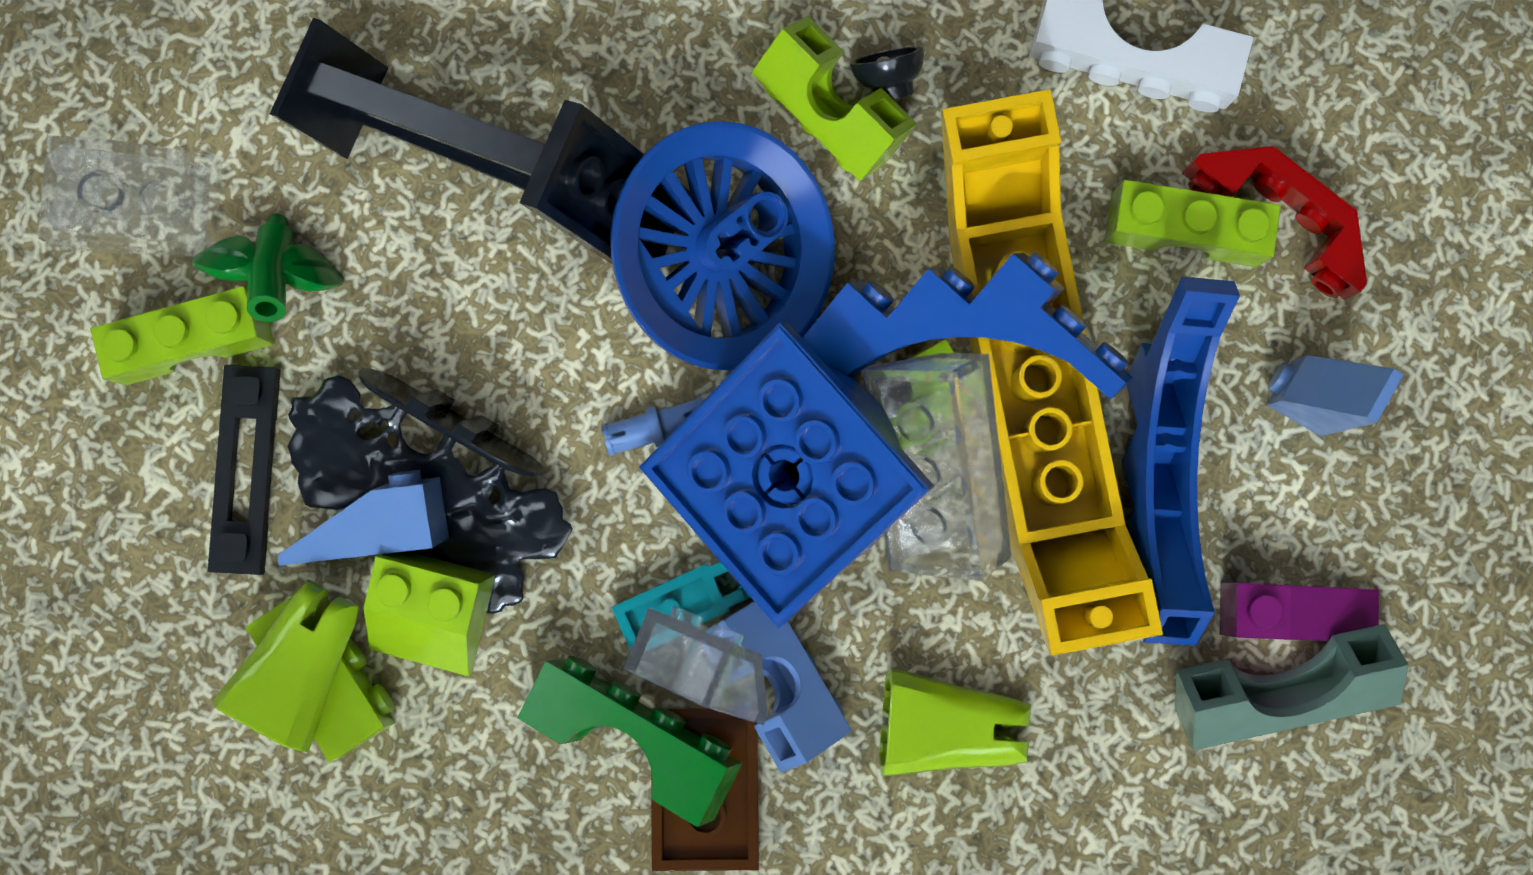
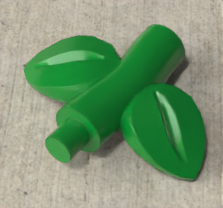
[192,214,345,322]

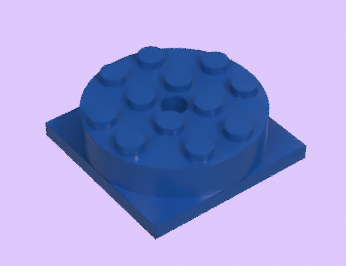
[639,321,935,628]

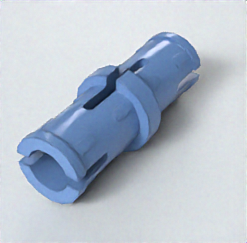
[601,397,703,456]

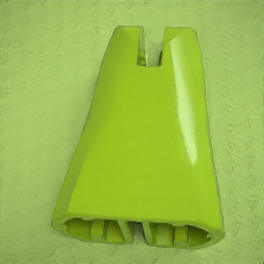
[212,579,360,752]
[879,668,1031,776]

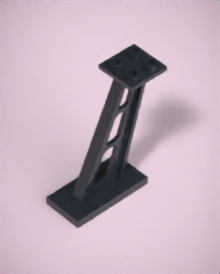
[270,18,691,265]

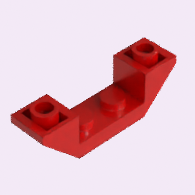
[1182,146,1367,300]

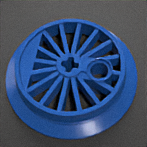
[611,121,835,370]

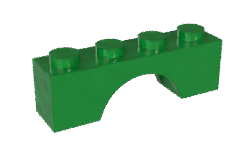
[517,656,743,827]

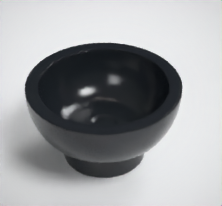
[849,46,924,99]

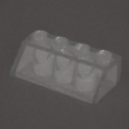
[862,353,1012,581]

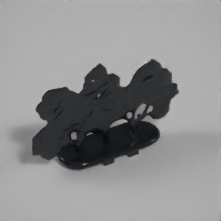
[287,368,573,614]

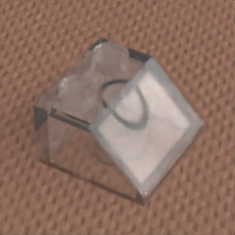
[623,606,768,725]

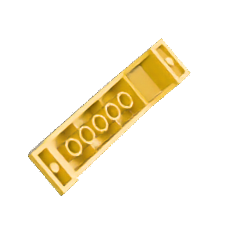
[941,89,1163,656]

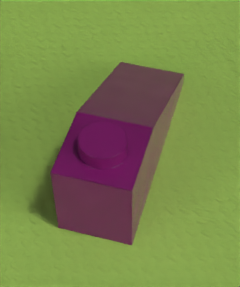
[1219,583,1379,641]

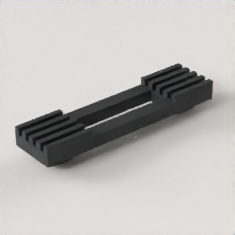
[207,365,281,575]

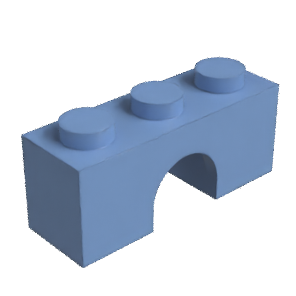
[700,601,852,772]

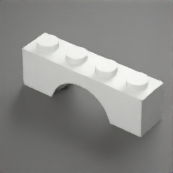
[1028,0,1253,112]

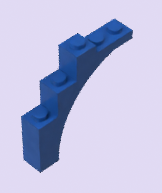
[802,252,1133,399]
[1122,276,1240,646]

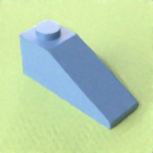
[1267,355,1404,436]
[277,470,449,566]

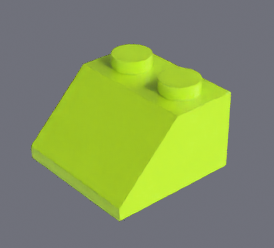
[363,551,496,677]

